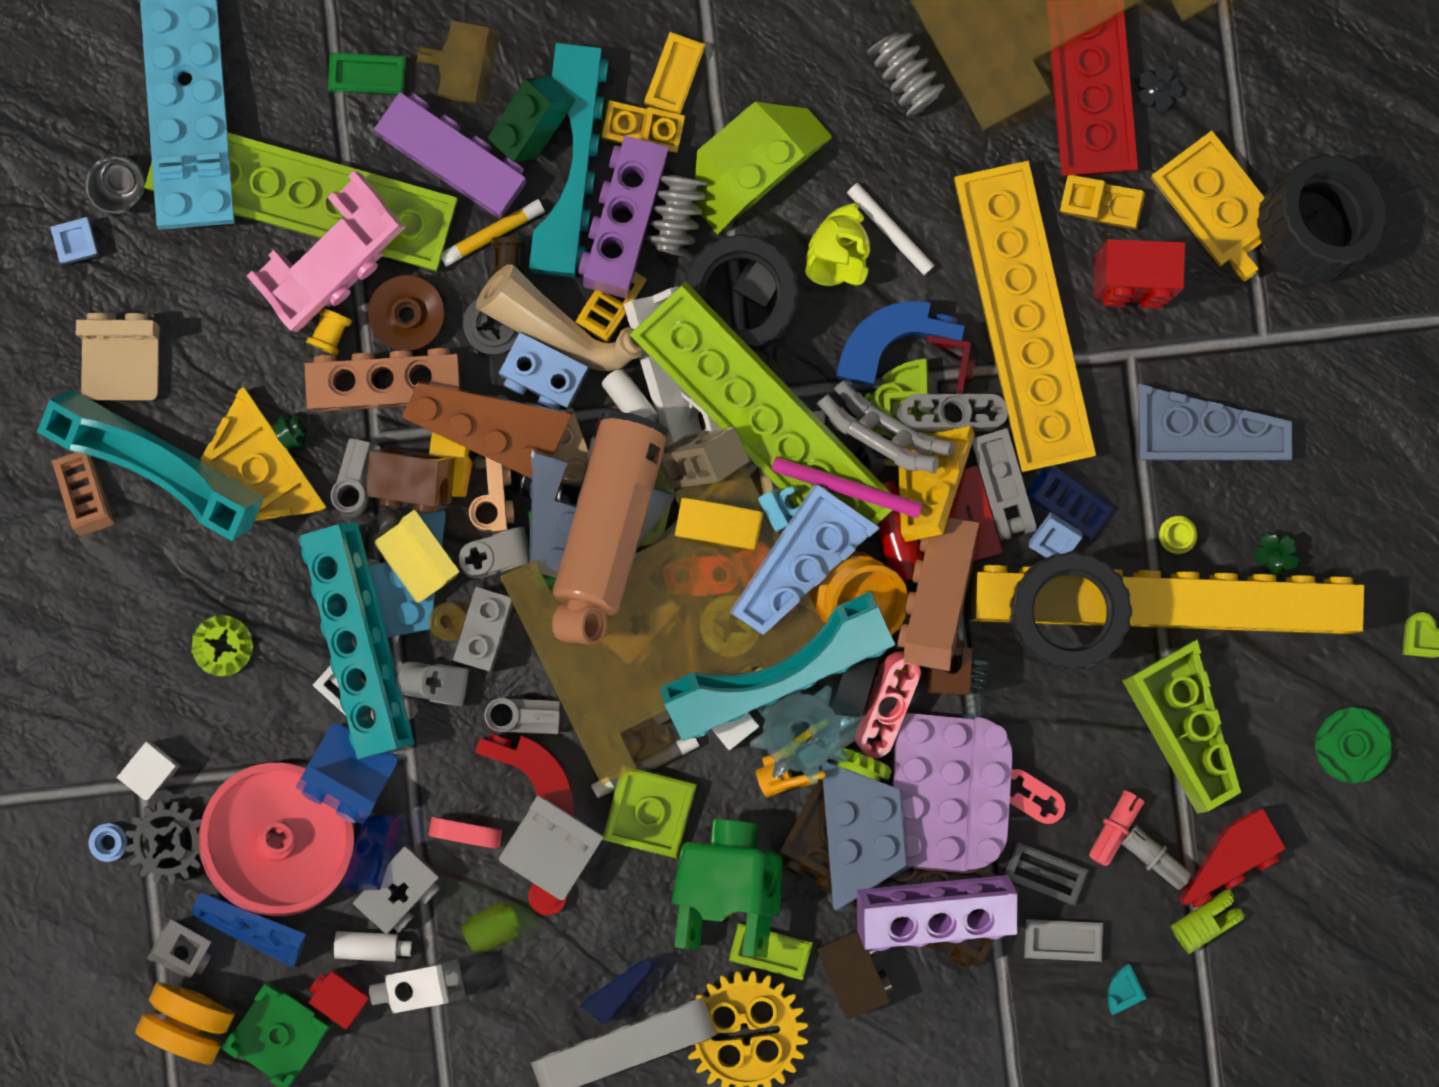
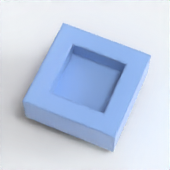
[50,217,99,265]
[1029,512,1082,558]

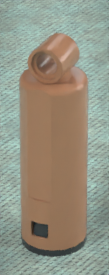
[552,411,669,645]

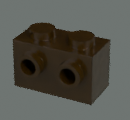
[816,929,893,1020]

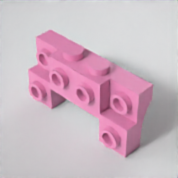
[247,171,405,332]

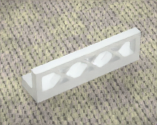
[624,286,721,448]

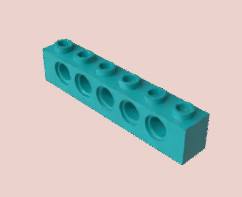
[300,522,415,759]

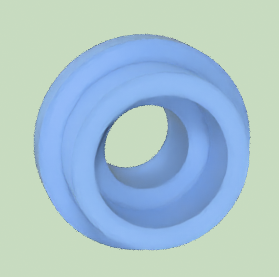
[89,823,128,862]

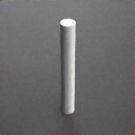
[847,183,935,275]

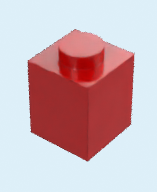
[308,969,370,1030]

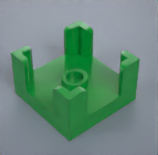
[221,981,333,1087]

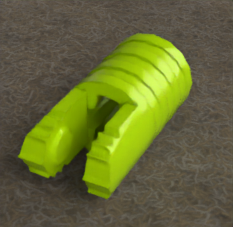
[1170,889,1245,954]

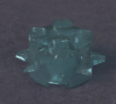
[750,685,854,784]

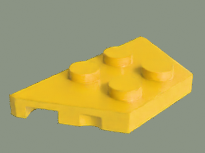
[200,387,327,521]

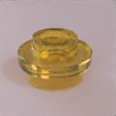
[429,603,466,641]

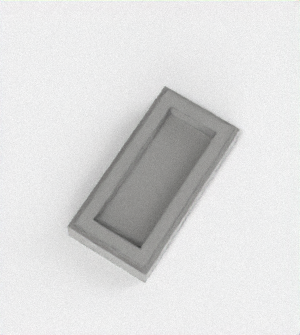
[1024,919,1103,962]

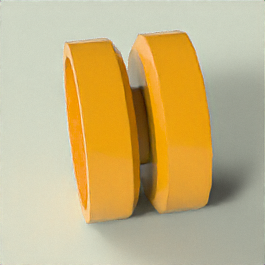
[811,551,908,636]
[135,981,235,1065]

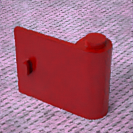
[876,465,1003,582]

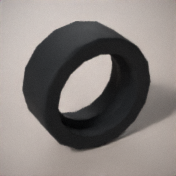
[831,656,879,717]

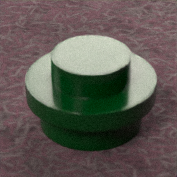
[273,413,307,450]

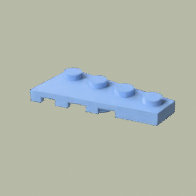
[729,484,879,635]

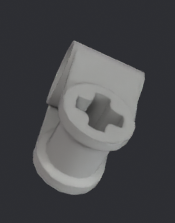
[459,527,530,579]
[396,662,469,707]

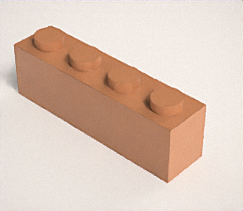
[898,517,979,671]

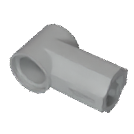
[330,438,381,518]
[484,698,560,734]

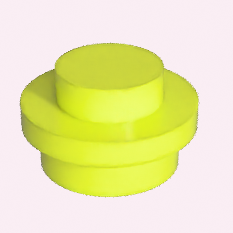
[1159,516,1197,554]

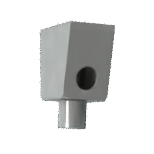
[369,958,466,1013]

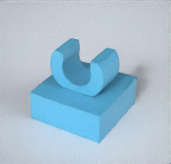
[758,485,800,532]

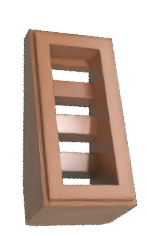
[52,452,114,536]

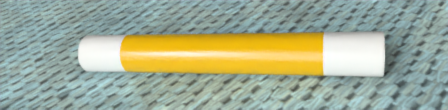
[441,199,545,267]

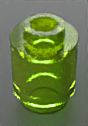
[461,901,521,953]

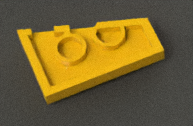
[899,425,975,542]

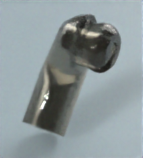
[366,508,404,560]

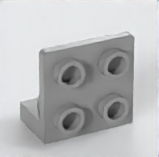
[499,795,604,900]

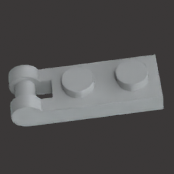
[971,428,1037,542]

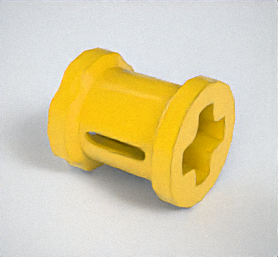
[306,308,352,356]

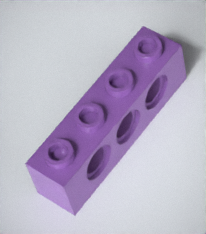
[578,135,669,299]
[857,875,1017,951]

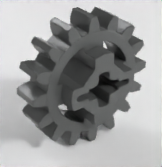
[125,801,203,884]

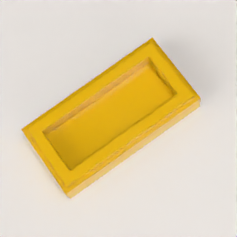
[644,32,705,115]

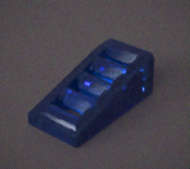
[1026,466,1113,540]
[580,958,653,1024]

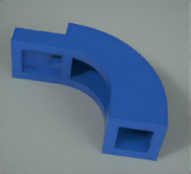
[835,301,965,387]

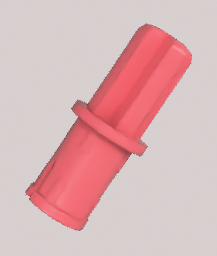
[1089,790,1145,866]

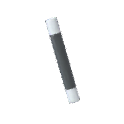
[591,738,700,798]

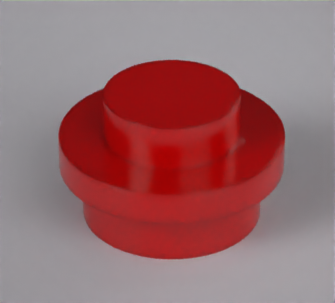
[528,883,567,915]

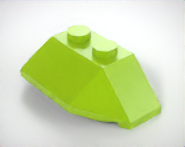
[693,102,832,235]

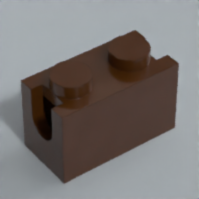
[366,448,455,512]
[926,640,973,696]

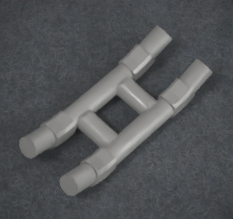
[817,379,955,473]

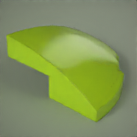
[853,359,933,440]

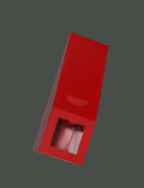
[1178,808,1286,908]

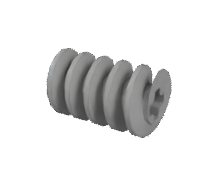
[867,32,945,117]
[646,175,709,257]

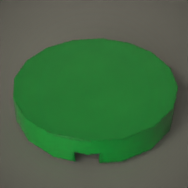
[1314,707,1391,783]

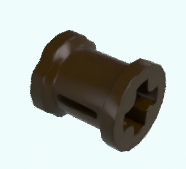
[490,237,525,277]

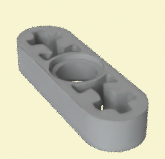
[897,394,1008,432]

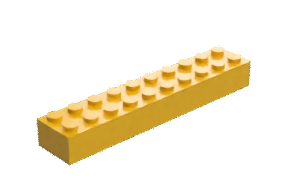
[971,565,1364,634]

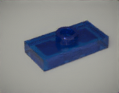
[342,815,401,891]

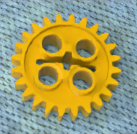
[688,970,808,1087]

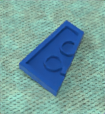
[192,893,306,968]

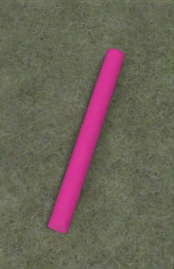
[772,456,923,518]

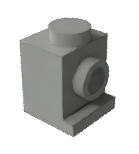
[147,920,211,980]

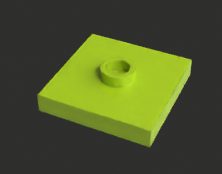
[603,765,696,859]

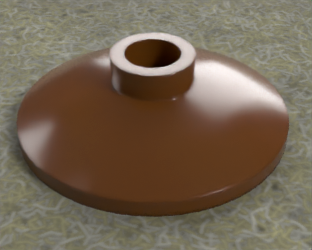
[368,275,444,351]

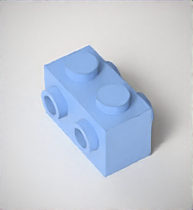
[499,333,589,410]

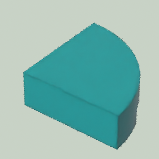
[1107,963,1147,1015]

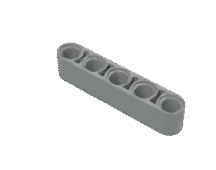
[530,998,717,1087]

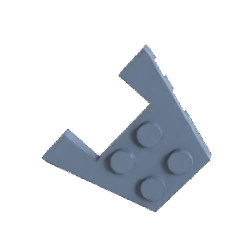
[530,450,674,578]

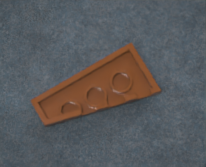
[402,381,574,479]

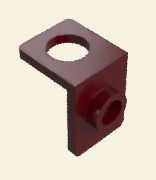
[925,335,975,394]

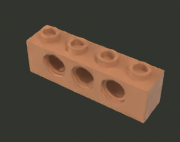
[304,348,461,412]

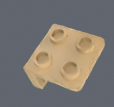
[76,313,159,401]

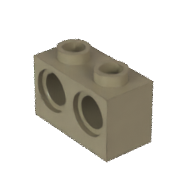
[660,427,750,489]

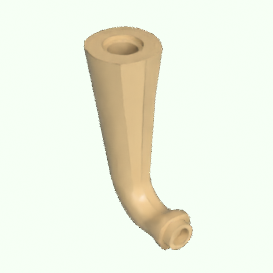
[476,264,644,371]

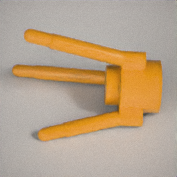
[756,718,829,798]

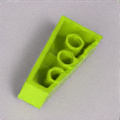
[1122,640,1241,814]

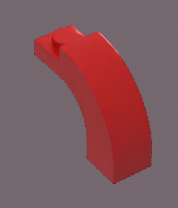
[475,734,574,816]

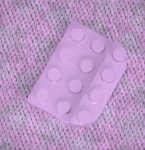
[892,713,1012,873]

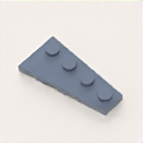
[1138,384,1292,461]

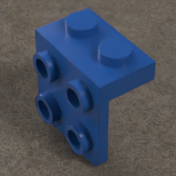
[296,723,397,825]

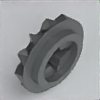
[463,298,519,355]

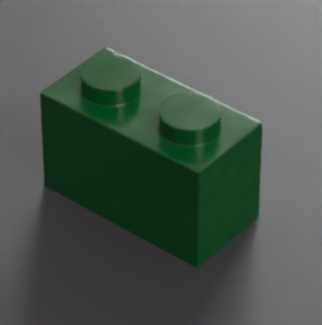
[488,75,576,162]

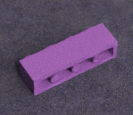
[374,92,527,220]

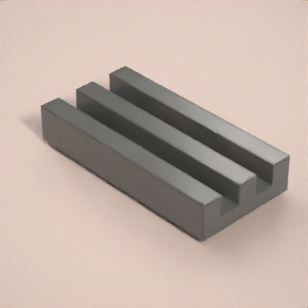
[1004,842,1088,906]

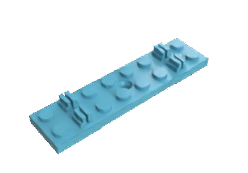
[140,0,235,230]

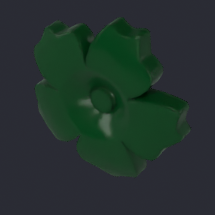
[1254,531,1301,576]

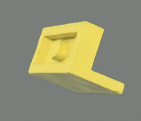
[375,510,460,603]

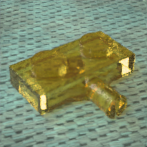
[417,20,489,104]

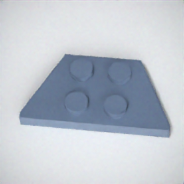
[822,763,909,911]

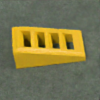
[575,272,648,343]

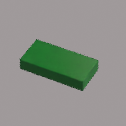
[328,52,406,96]

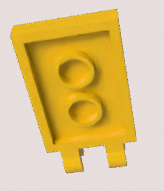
[1151,131,1267,282]

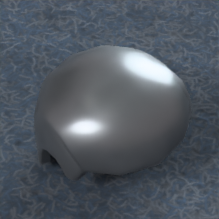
[85,154,145,214]

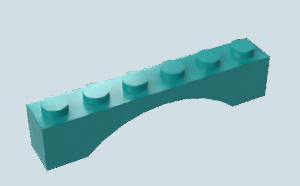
[529,43,608,278]
[37,389,265,541]
[659,591,895,741]

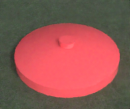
[199,763,354,916]

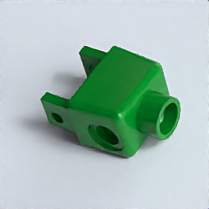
[671,819,782,958]

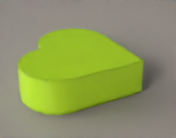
[1402,612,1439,658]

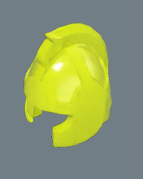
[805,203,870,286]

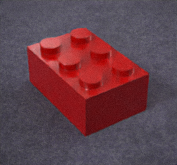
[1093,239,1185,309]

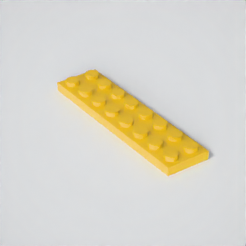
[954,160,1096,473]

